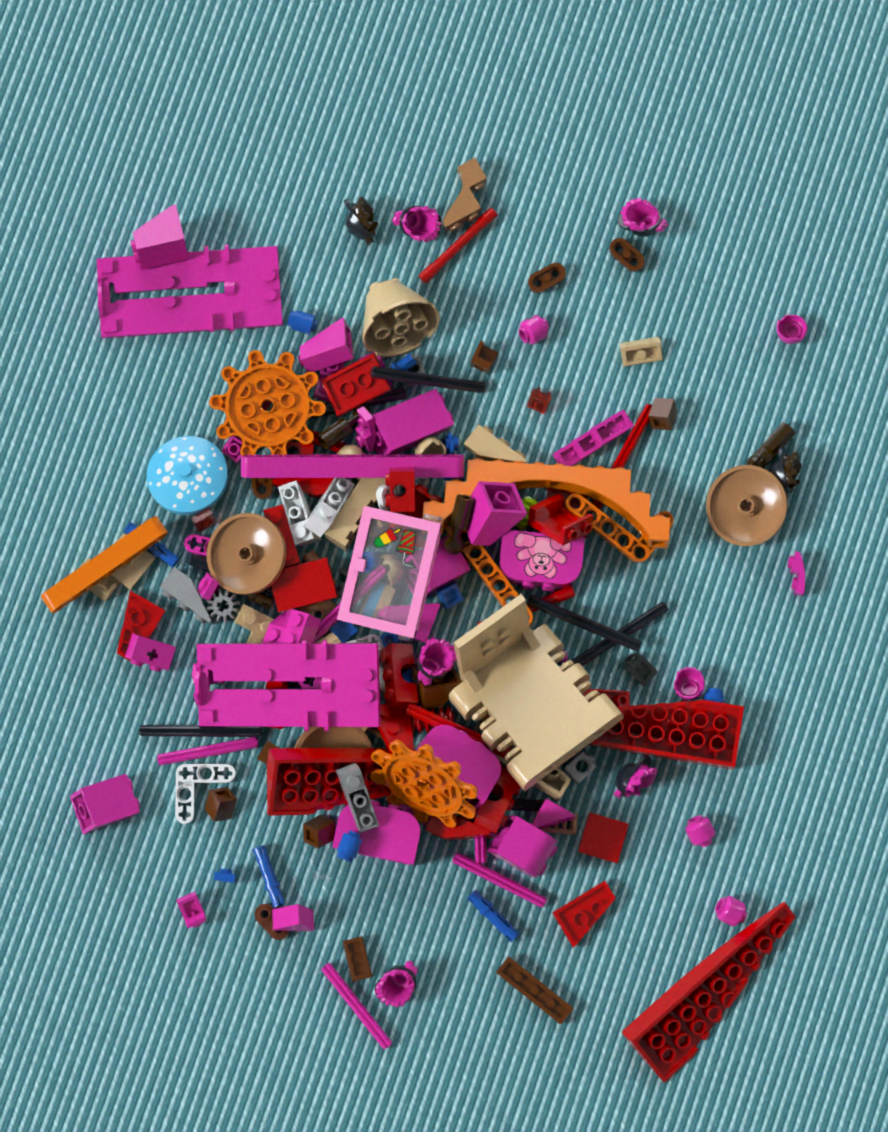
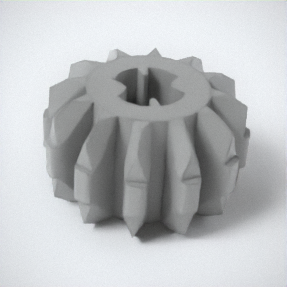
[206,588,240,623]

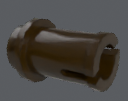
[247,592,274,610]

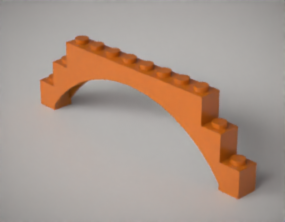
[422,458,670,548]

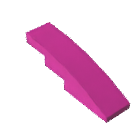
[553,410,634,466]

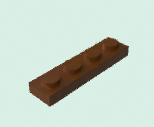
[495,956,574,1025]

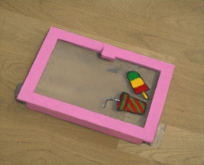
[337,506,443,642]

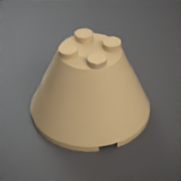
[362,278,440,357]

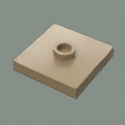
[111,533,156,590]

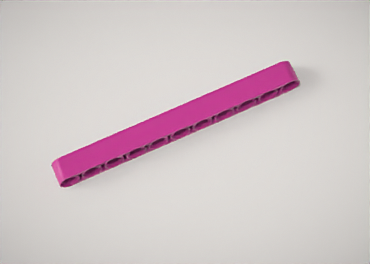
[241,454,464,478]

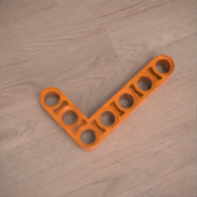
[564,494,674,563]

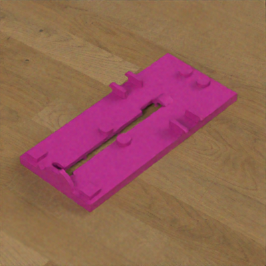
[97,244,283,339]
[193,640,381,731]

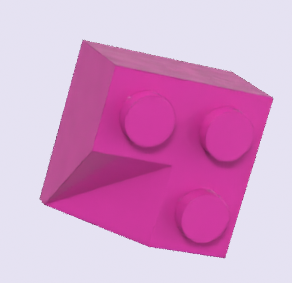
[262,609,321,643]

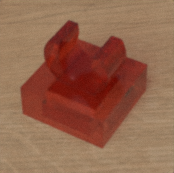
[526,387,552,414]
[192,508,217,533]

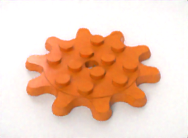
[209,350,326,456]
[370,740,478,828]

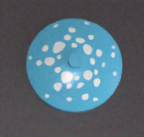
[147,436,228,515]

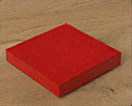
[578,812,629,863]

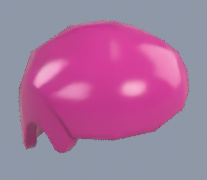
[776,314,807,345]
[674,667,705,700]

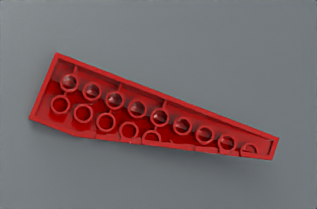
[589,700,744,770]
[267,748,415,816]
[621,902,796,1083]

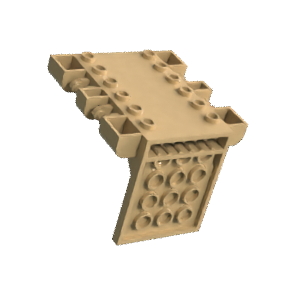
[449,594,623,792]

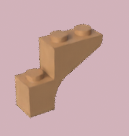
[443,158,487,232]

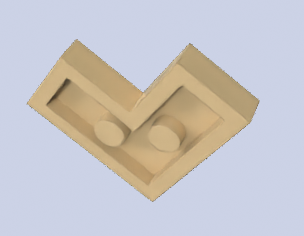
[234,604,274,643]

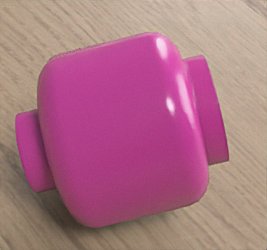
[518,315,549,345]
[685,815,716,847]
[715,896,747,926]

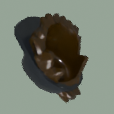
[344,196,379,246]
[770,447,802,498]

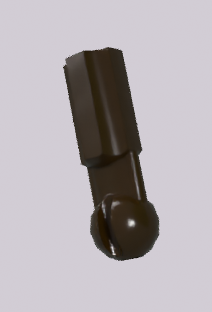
[317,405,372,450]
[746,422,796,469]
[444,494,475,555]

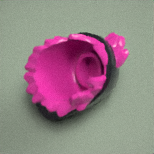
[618,198,668,237]
[392,206,442,242]
[416,638,457,686]
[614,754,657,799]
[374,960,418,1007]

